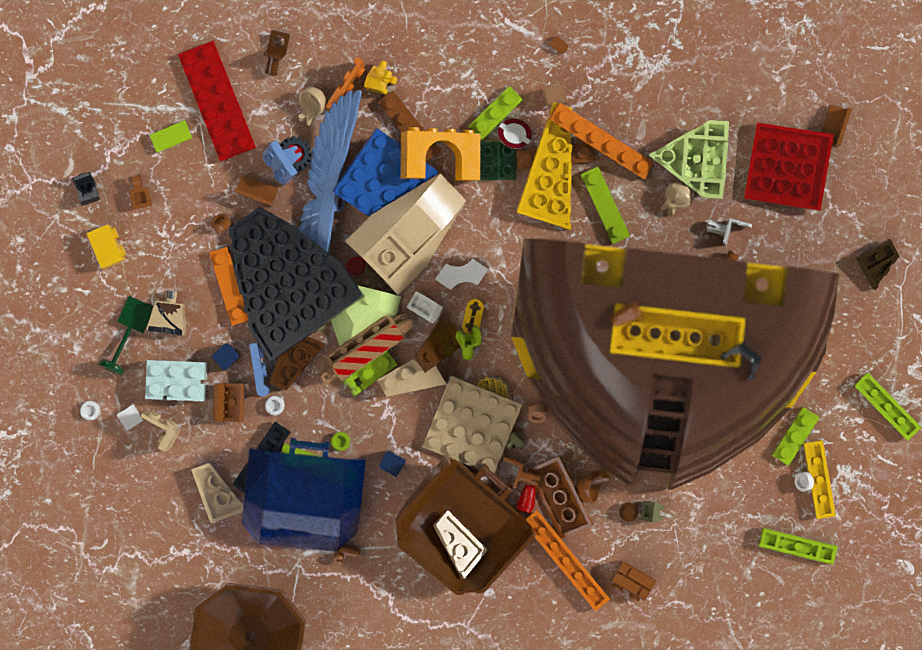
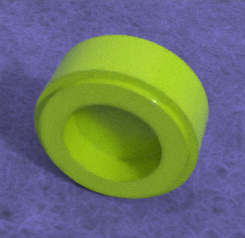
[331,432,350,451]

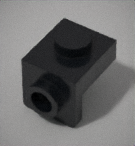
[72,172,100,206]

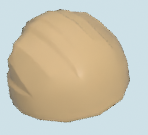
[298,87,327,126]
[661,180,694,217]

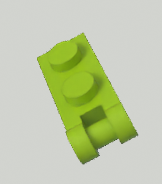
[343,351,397,397]

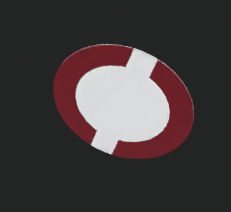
[498,118,532,149]

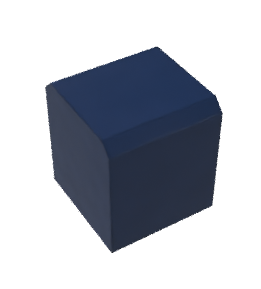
[211,343,240,371]
[379,450,407,477]

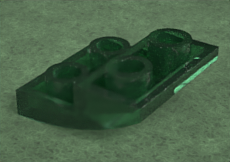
[479,141,516,181]

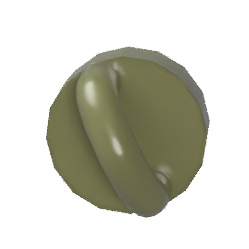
[507,431,527,451]

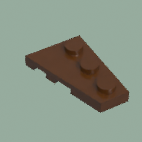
[414,312,461,373]
[269,337,326,390]

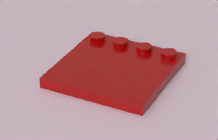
[744,122,834,211]

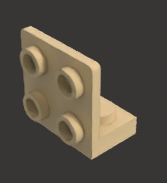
[140,410,181,452]

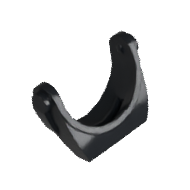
[721,342,762,381]

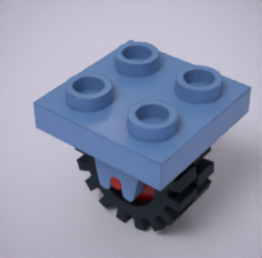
[262,136,312,186]

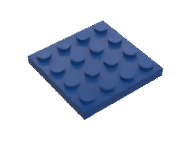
[332,128,438,217]

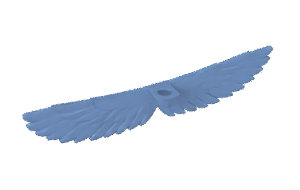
[298,90,362,252]

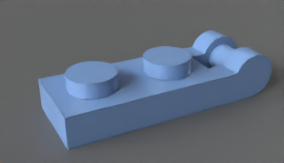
[250,343,270,397]

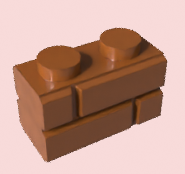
[610,560,656,602]

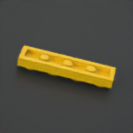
[803,440,836,519]

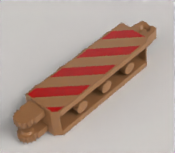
[318,312,414,384]

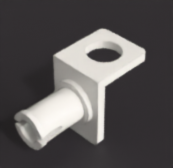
[707,218,752,245]

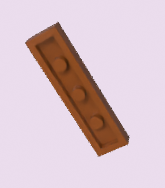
[378,90,441,163]
[516,143,594,170]

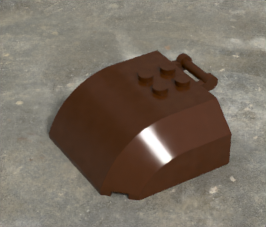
[396,455,536,595]

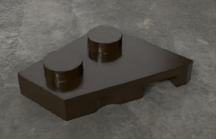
[856,239,899,290]

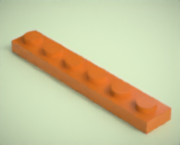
[549,103,654,179]
[526,510,610,611]

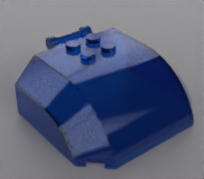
[241,438,366,552]

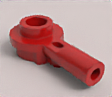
[346,257,367,276]

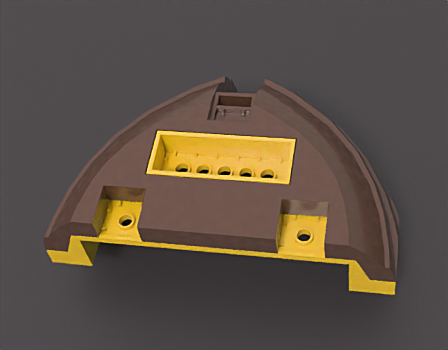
[511,238,839,491]

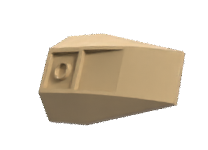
[345,173,466,295]

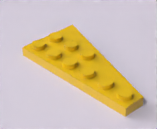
[516,102,572,230]

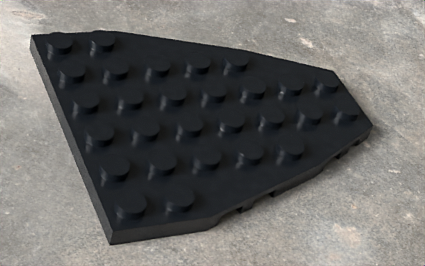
[229,207,365,362]

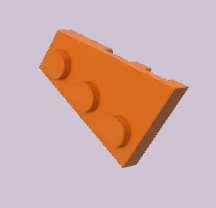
[325,57,365,111]

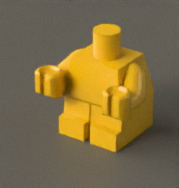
[364,60,398,95]

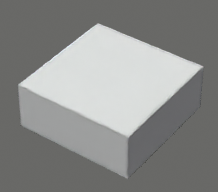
[117,404,144,431]

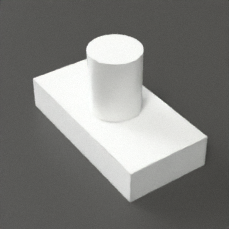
[407,291,443,324]

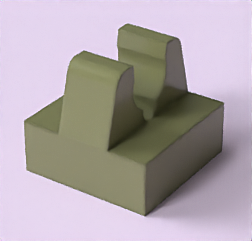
[641,500,665,523]

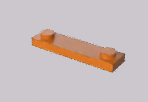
[209,247,249,326]

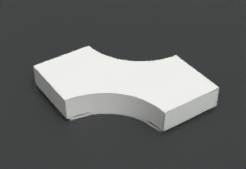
[435,259,489,290]

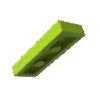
[468,86,523,140]
[772,407,820,466]

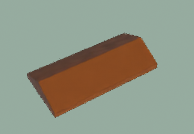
[527,455,594,539]

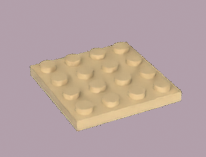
[422,375,522,473]

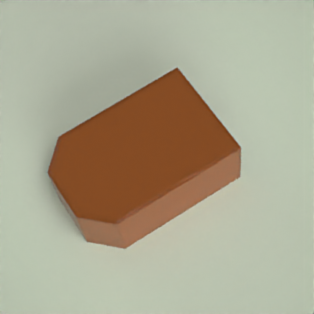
[549,36,568,54]

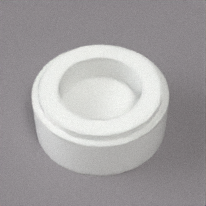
[265,396,285,415]
[80,401,101,420]
[795,472,814,492]

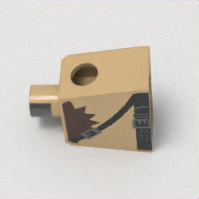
[147,290,186,335]

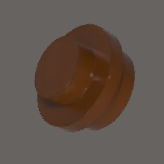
[619,502,638,522]

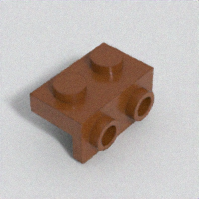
[213,383,244,422]

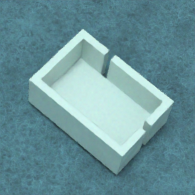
[145,360,208,401]

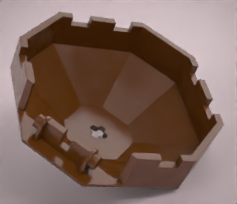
[190,582,306,650]

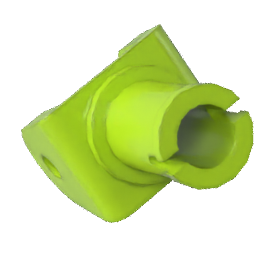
[455,326,481,360]

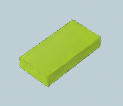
[150,120,193,153]

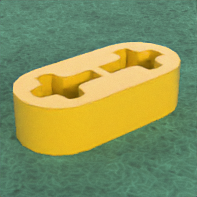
[462,299,484,334]

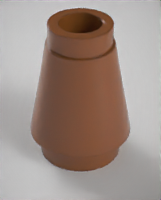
[611,301,642,327]

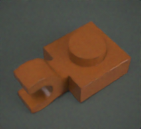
[129,175,153,210]

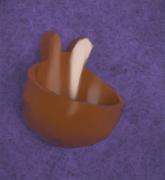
[577,470,609,504]

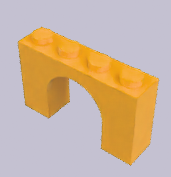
[400,127,480,181]

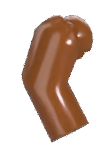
[333,545,361,564]

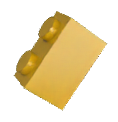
[86,224,126,269]

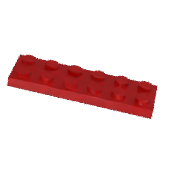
[178,40,256,162]

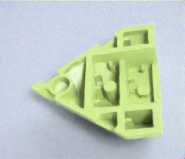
[649,120,729,199]
[331,285,401,346]

